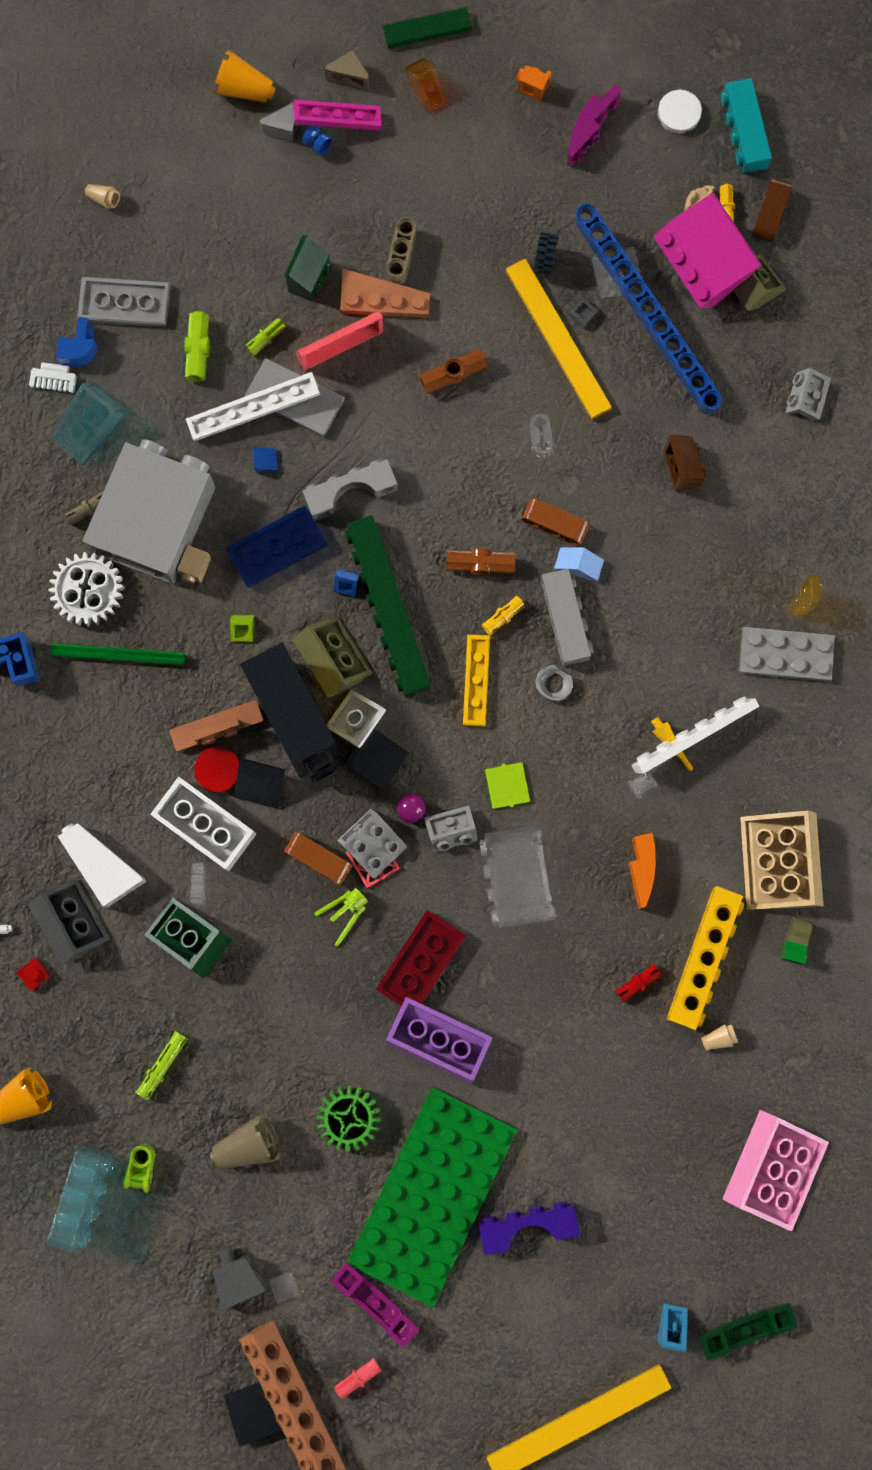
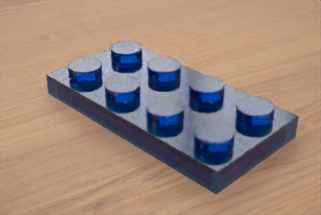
[226,505,327,588]

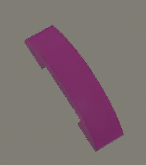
[330,1262,420,1348]

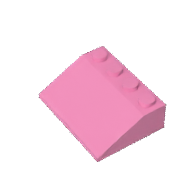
[723,1110,829,1231]

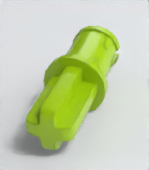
[245,318,286,357]

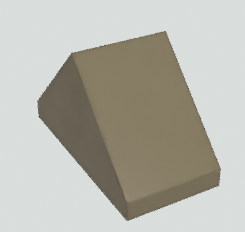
[325,50,369,90]

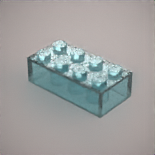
[46,1144,115,1253]

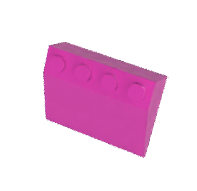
[653,193,762,309]

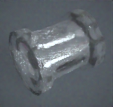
[627,771,658,799]

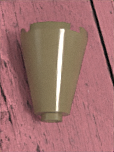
[210,1114,280,1169]

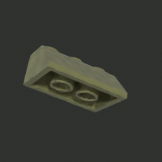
[293,616,373,698]

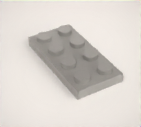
[739,627,835,682]

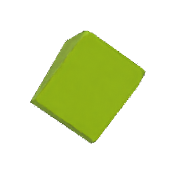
[230,615,254,642]

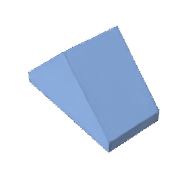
[554,547,604,582]

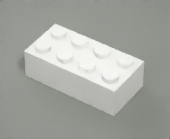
[150,777,256,872]

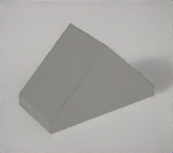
[259,103,298,142]

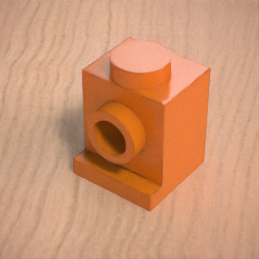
[516,65,551,101]

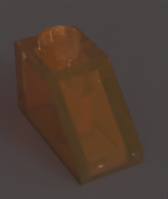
[404,58,448,113]

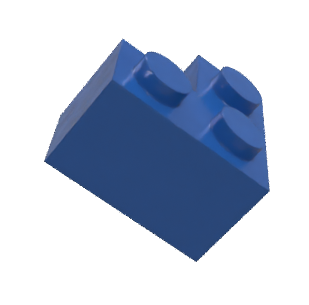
[0,632,40,687]

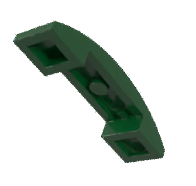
[699,1303,798,1361]

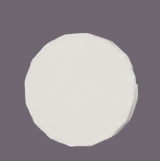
[658,90,702,134]

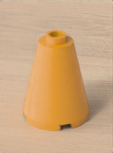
[213,50,276,103]
[0,1067,52,1125]

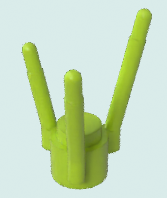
[314,888,368,947]

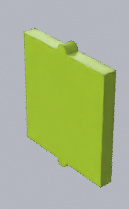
[485,762,530,809]

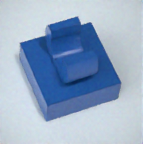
[333,568,359,597]

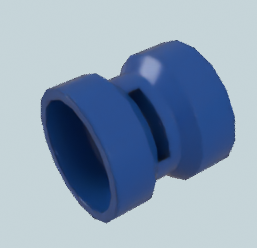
[302,126,332,156]

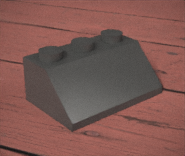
[28,879,110,966]

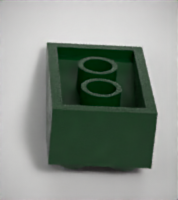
[144,897,232,979]

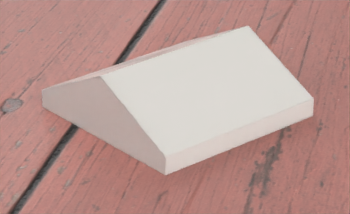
[327,690,386,748]

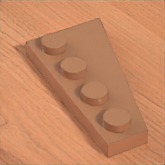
[340,269,430,318]

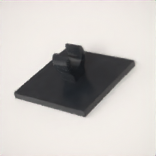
[234,758,286,809]

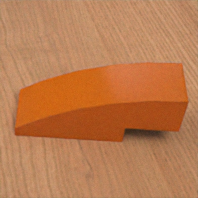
[628,833,656,909]

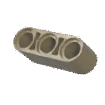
[386,217,416,285]

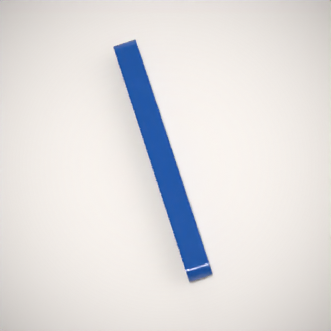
[575,203,722,414]

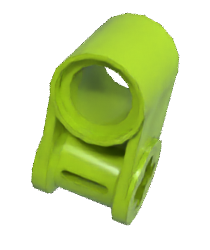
[123,1144,156,1193]

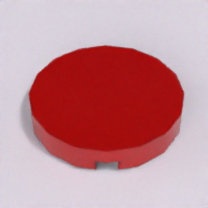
[194,747,239,793]

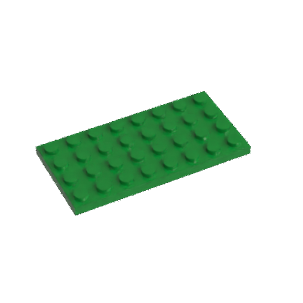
[347,1087,517,1308]

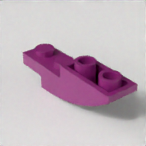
[567,84,622,167]

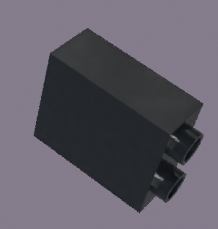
[240,642,341,782]

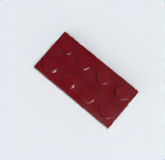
[375,910,466,1007]

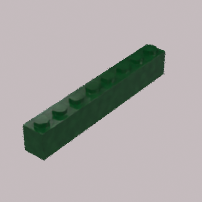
[344,515,431,697]

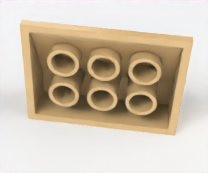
[740,811,823,910]

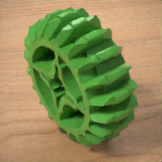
[316,1086,381,1152]

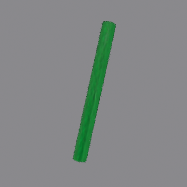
[50,643,187,666]

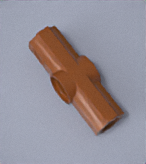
[419,348,488,394]
[446,548,515,576]

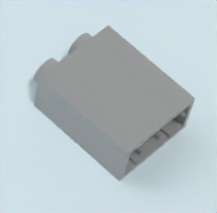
[82,439,216,585]

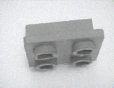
[337,809,407,878]

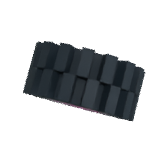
[533,232,558,276]

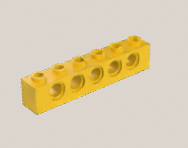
[666,886,744,1030]

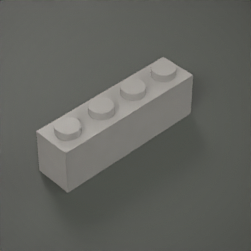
[541,569,593,667]

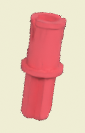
[335,1358,382,1398]

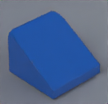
[252,447,278,473]

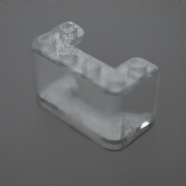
[479,825,556,930]

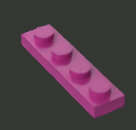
[293,99,381,131]

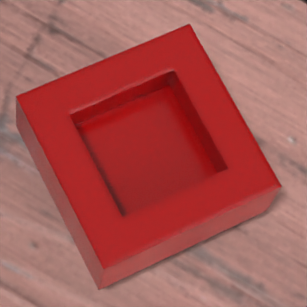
[16,958,51,991]

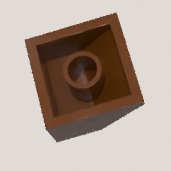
[664,434,706,492]

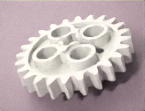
[49,552,124,626]

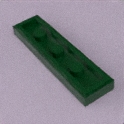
[382,7,471,49]

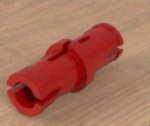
[615,964,662,1003]

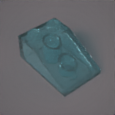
[50,383,129,465]

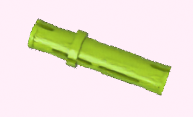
[136,1031,188,1100]

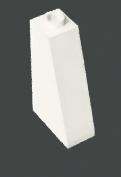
[58,823,146,908]

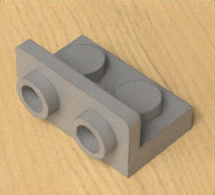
[786,368,831,421]
[424,806,478,852]

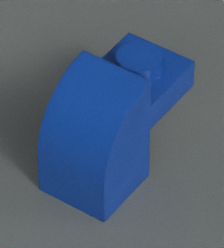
[56,317,98,367]

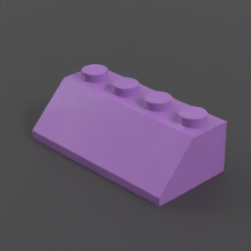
[384,997,493,1085]

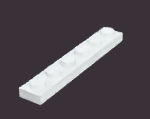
[186,372,320,441]
[631,697,759,774]

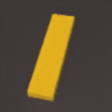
[463,634,490,727]

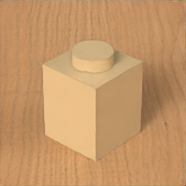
[177,545,211,584]

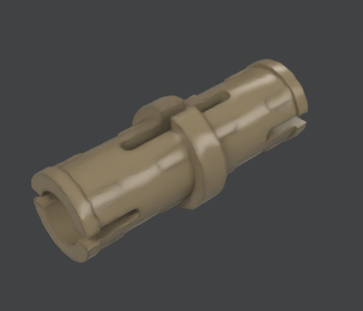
[65,490,104,526]

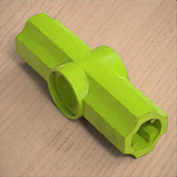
[185,311,210,382]

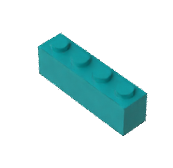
[721,78,772,174]

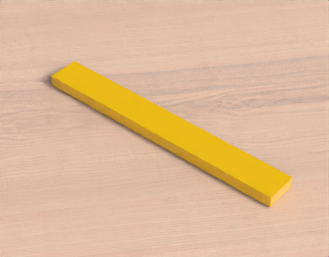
[506,259,612,420]
[486,1364,671,1470]

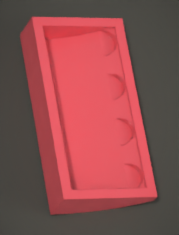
[296,311,383,371]

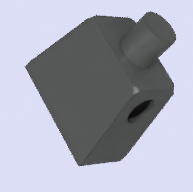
[213,1246,267,1311]

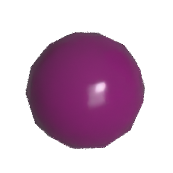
[396,794,426,823]

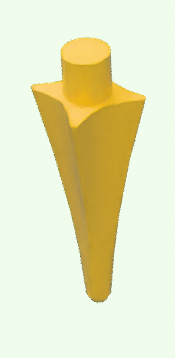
[651,717,693,771]

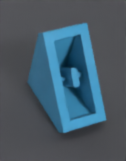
[657,1304,688,1352]

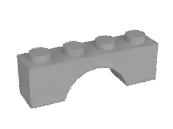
[303,459,398,521]

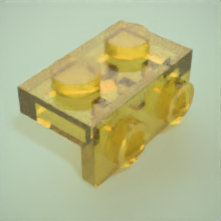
[787,575,823,616]

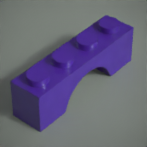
[478,1201,580,1255]

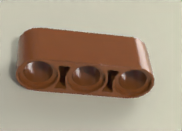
[521,498,590,546]
[283,831,353,886]

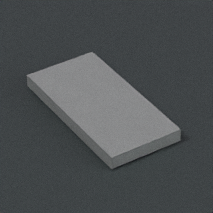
[77,277,171,327]
[244,358,345,437]

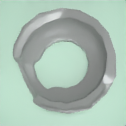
[536,665,573,701]

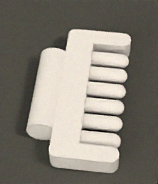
[29,362,77,394]

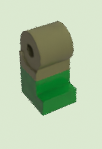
[780,917,812,965]

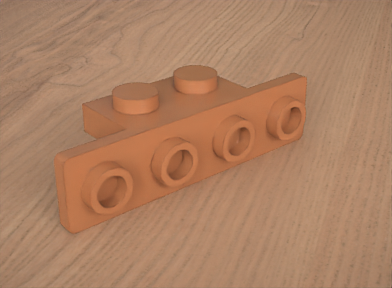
[169,700,263,752]

